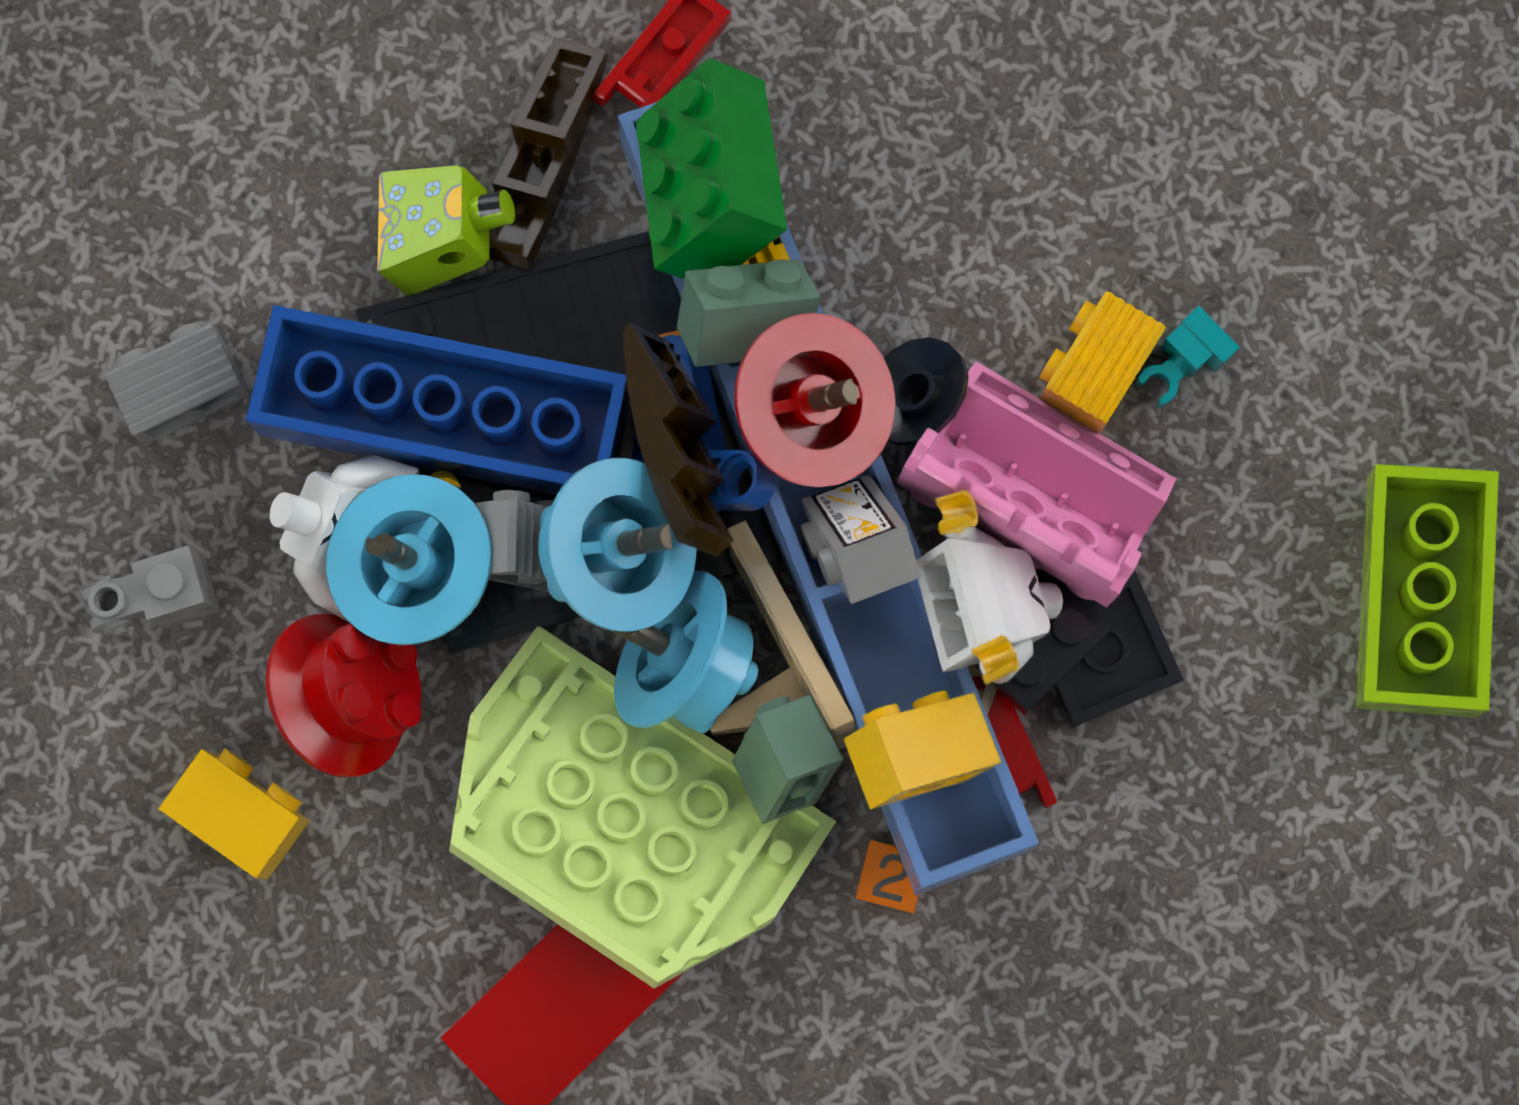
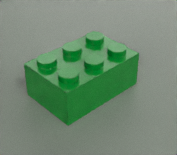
[636,57,788,279]

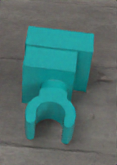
[1136,306,1240,408]

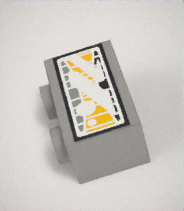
[799,474,921,604]

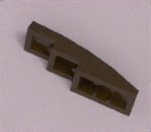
[489,37,608,270]
[623,322,734,556]

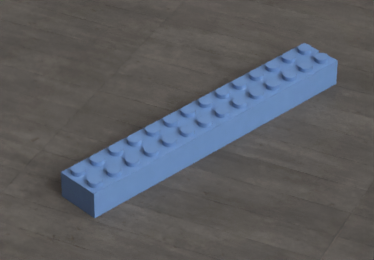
[618,102,1039,896]

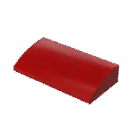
[440,924,684,1105]

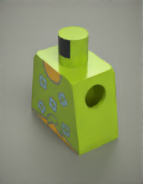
[377,165,515,296]

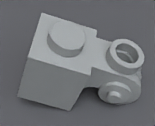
[81,545,220,636]

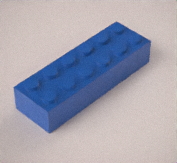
[245,305,629,495]

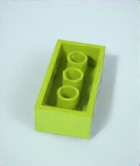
[1356,464,1499,718]

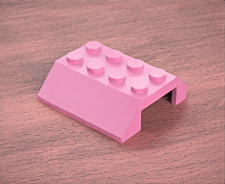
[897,362,1177,608]

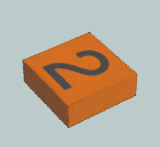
[855,840,918,914]

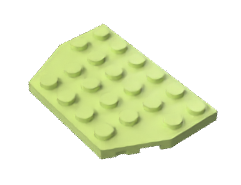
[449,625,836,989]

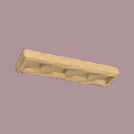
[728,520,855,750]

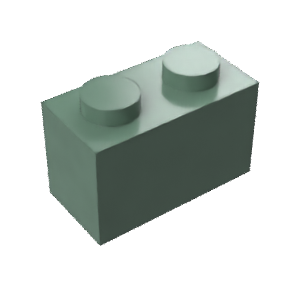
[677,259,821,367]
[732,694,843,824]

